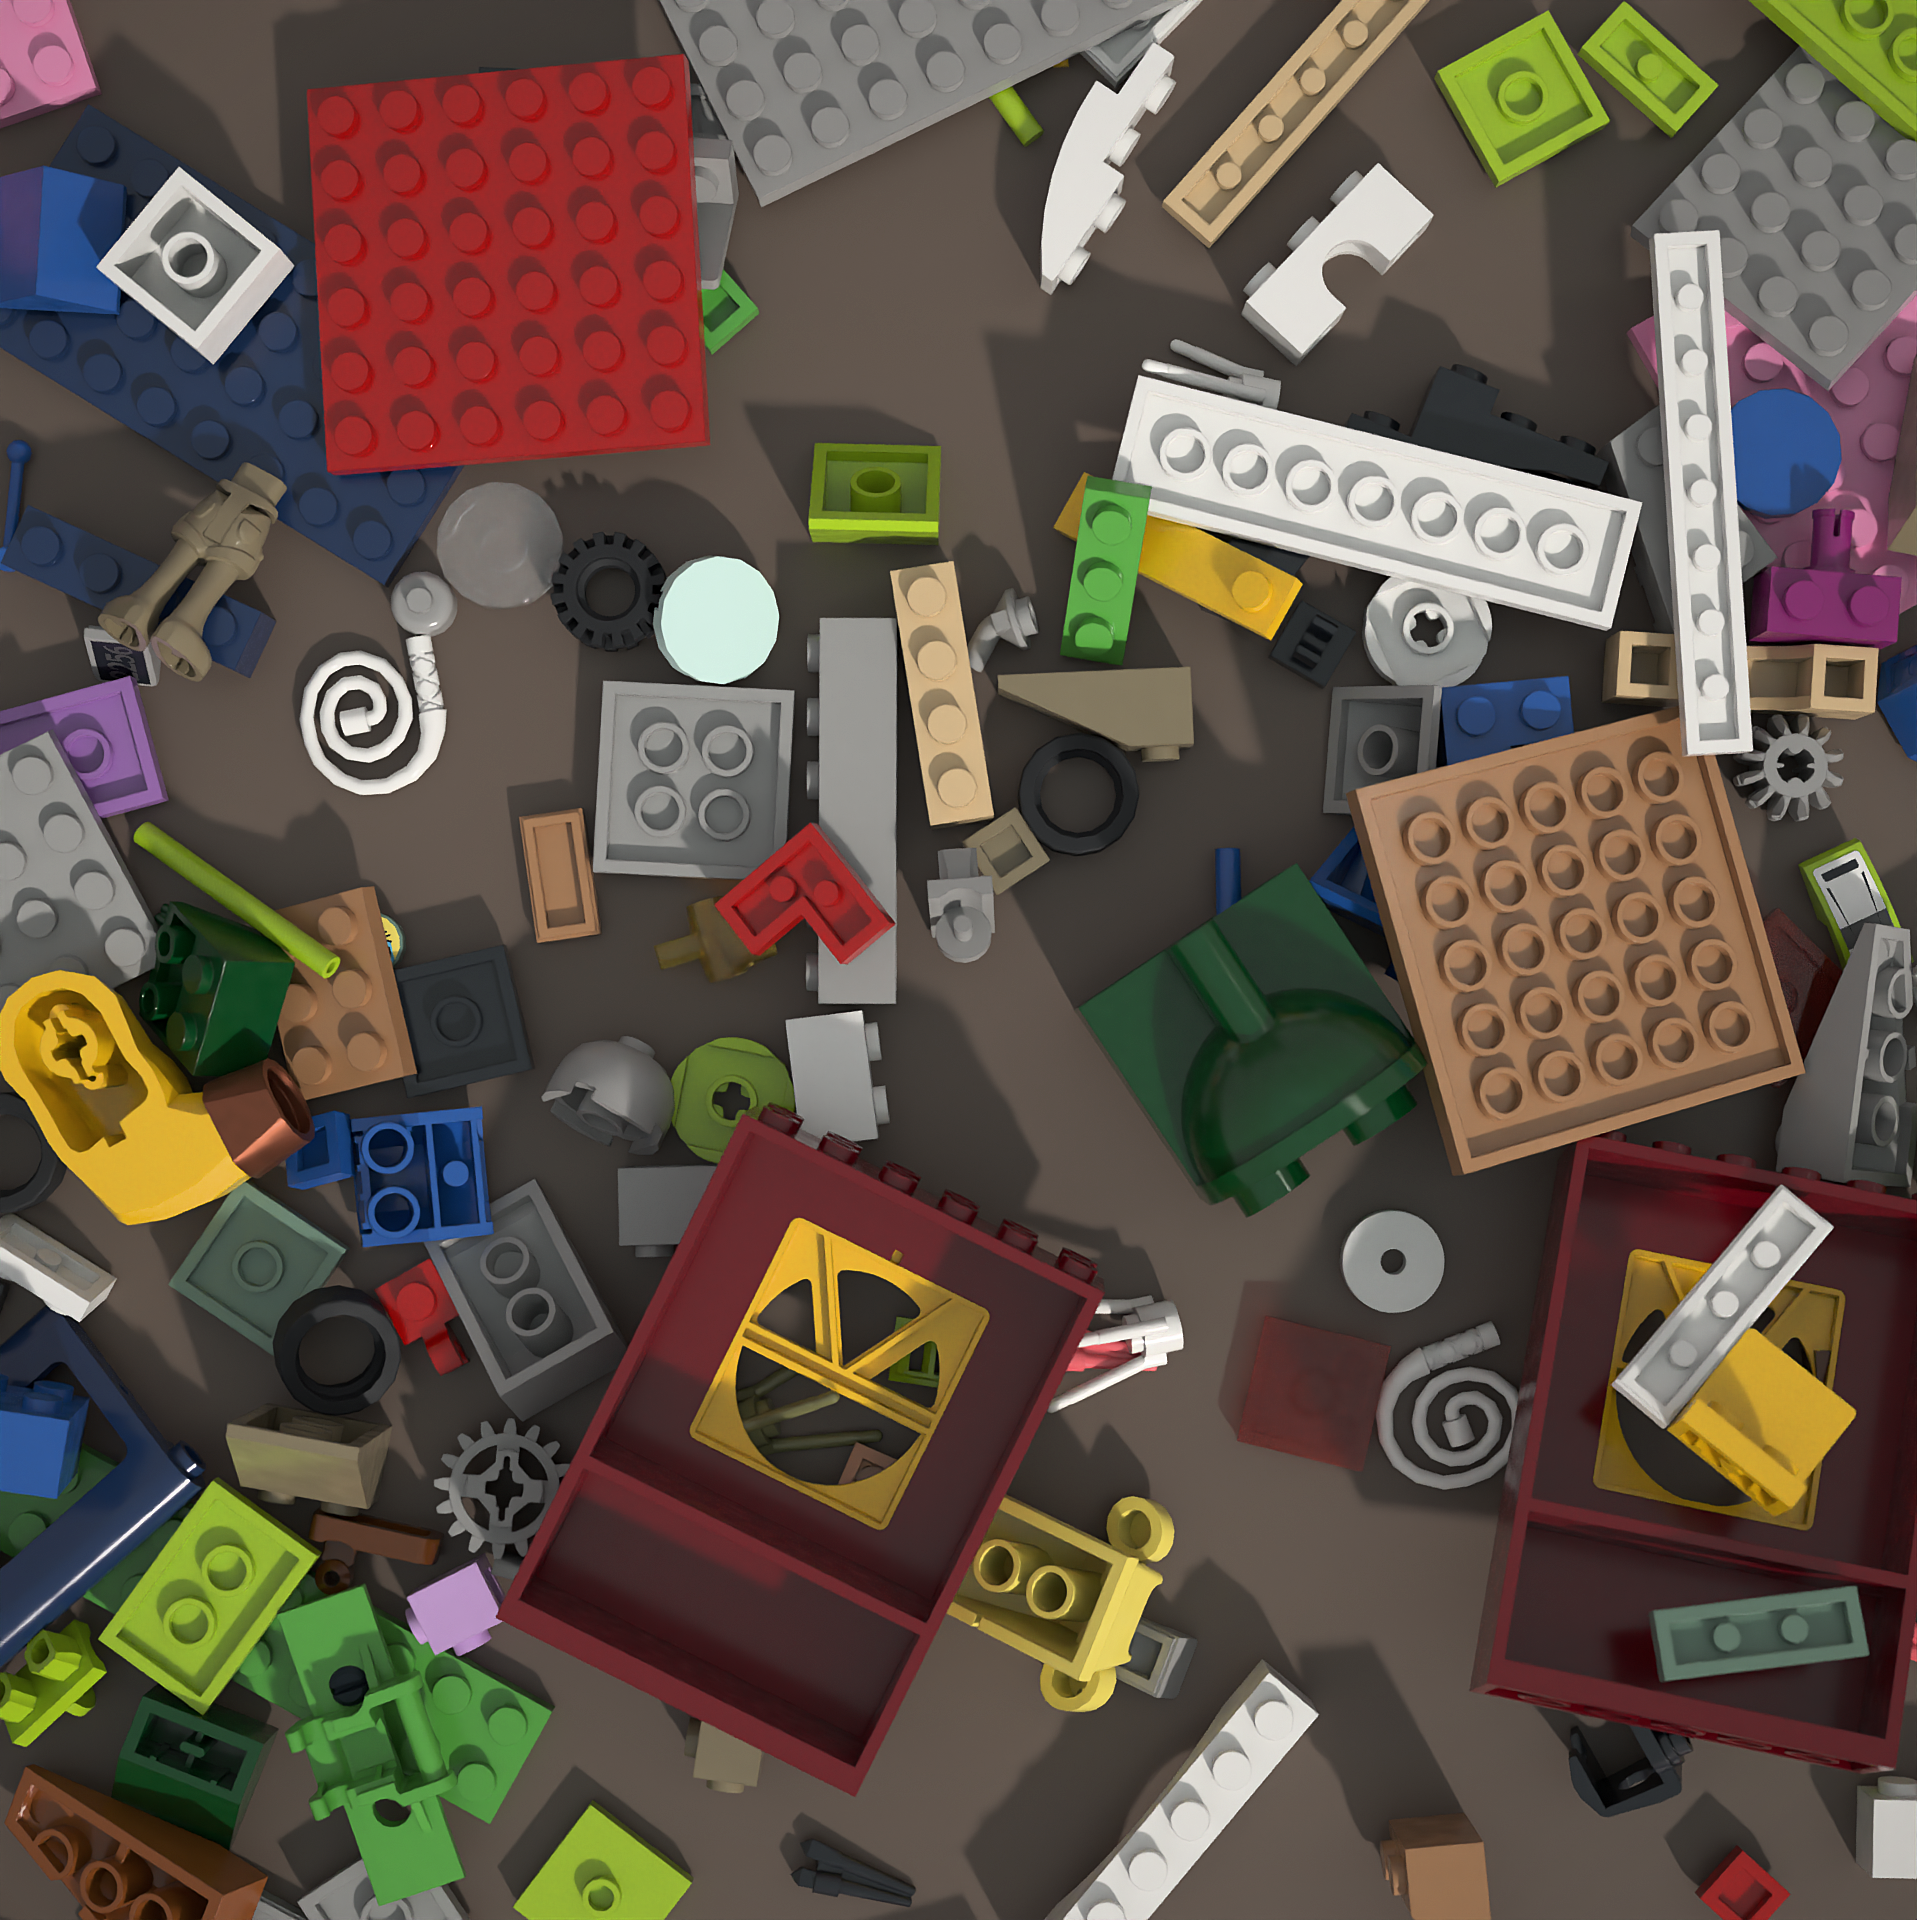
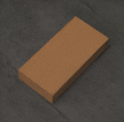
[519,808,602,943]

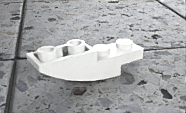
[1040,42,1176,295]

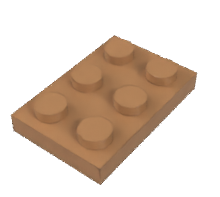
[275,886,417,1101]

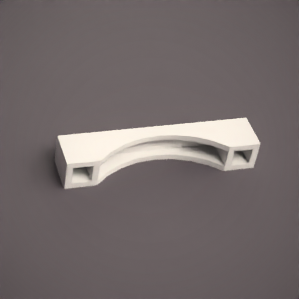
[1044,1659,1319,1920]

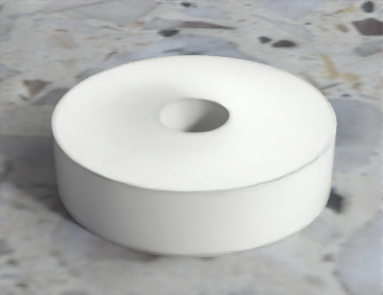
[1340,1209,1445,1313]

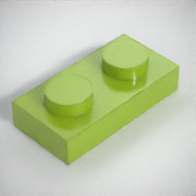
[1577,1,1719,138]

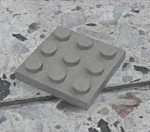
[593,680,795,880]

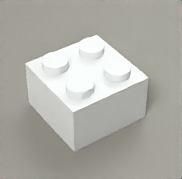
[96,167,294,365]

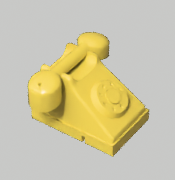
[947,1494,1175,1712]

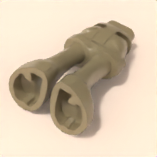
[98,462,287,682]

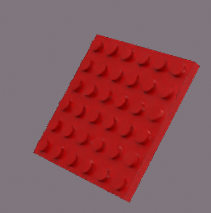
[307,54,710,476]

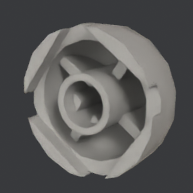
[541,1036,675,1155]

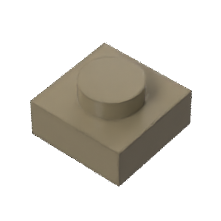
[962,807,1050,896]

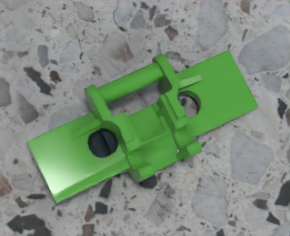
[277,1583,466,1906]

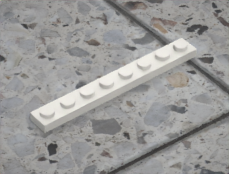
[1649,230,1753,757]

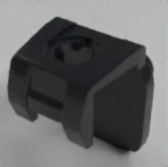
[1569,1725,1694,1817]

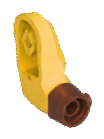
[0,970,315,1225]

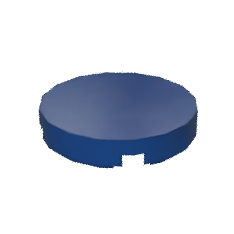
[1731,388,1842,519]

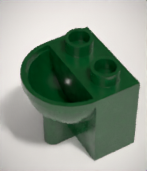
[1074,863,1428,1218]

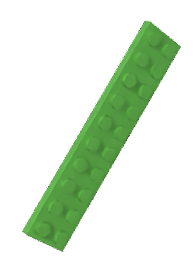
[0,1443,555,1824]

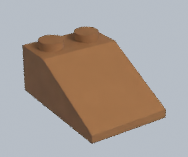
[1380,1813,1491,1920]

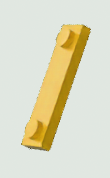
[1053,472,1303,641]

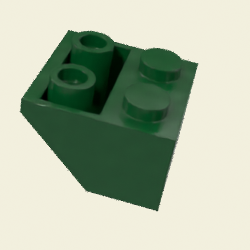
[139,901,295,1076]
[111,1683,279,1850]

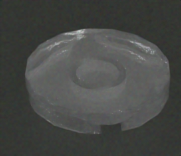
[437,482,564,610]

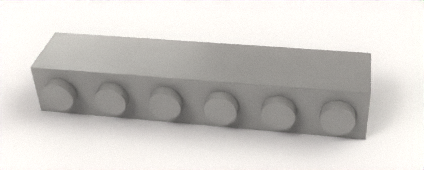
[806,618,898,1004]

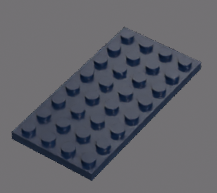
[0,104,465,588]

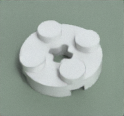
[1362,577,1492,687]

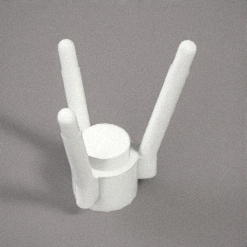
[1142,339,1281,410]
[1047,1295,1184,1413]

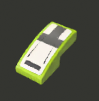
[1798,838,1914,971]

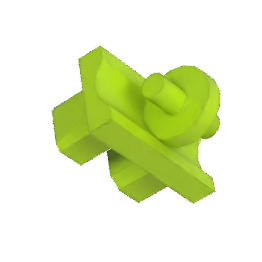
[0,1619,107,1747]

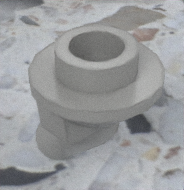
[967,588,1039,672]

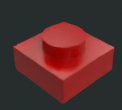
[1695,1845,1790,1920]

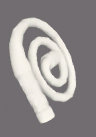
[299,635,447,795]
[1375,1321,1519,1490]

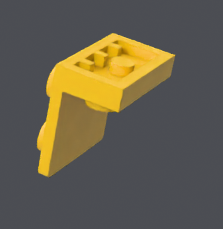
[1667,1328,1856,1517]

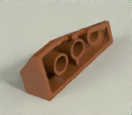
[4,1764,269,1920]

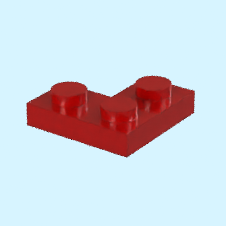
[714,822,896,965]

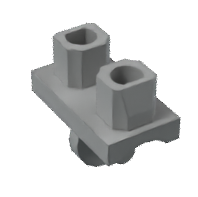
[927,847,995,963]

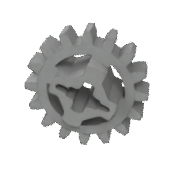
[434,1418,570,1559]

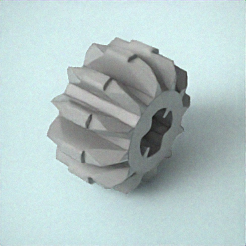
[1733,714,1844,822]

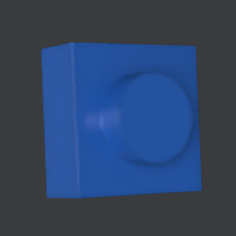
[285,1110,356,1190]

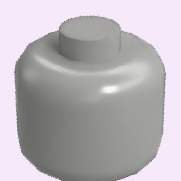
[391,571,457,637]

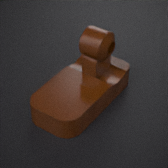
[308,1507,444,1595]

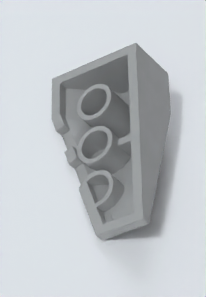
[1775,923,1917,1188]

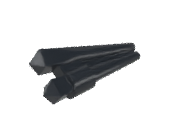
[790,1838,916,1907]

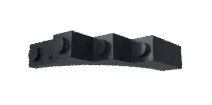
[1202,364,1610,628]

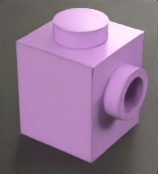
[405,1553,506,1656]

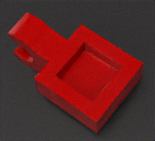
[374,1258,470,1376]

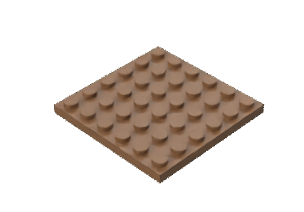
[1345,706,1806,1176]

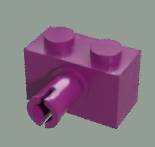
[1749,508,1902,650]

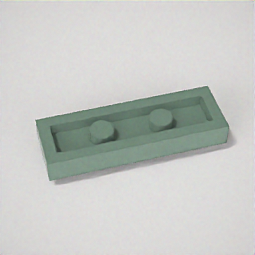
[1648,1586,1869,1682]

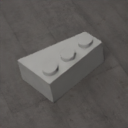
[1596,404,1778,634]

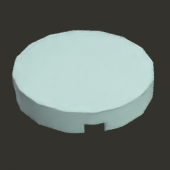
[653,555,779,684]

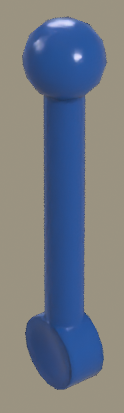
[0,440,32,572]

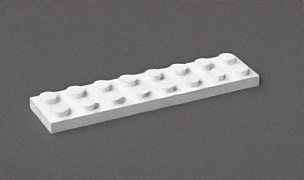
[1112,375,1642,631]

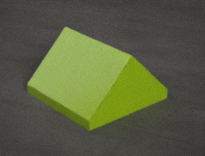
[809,443,941,545]

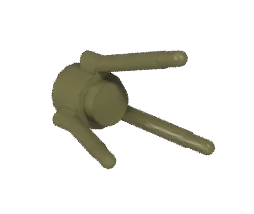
[736,1349,883,1457]

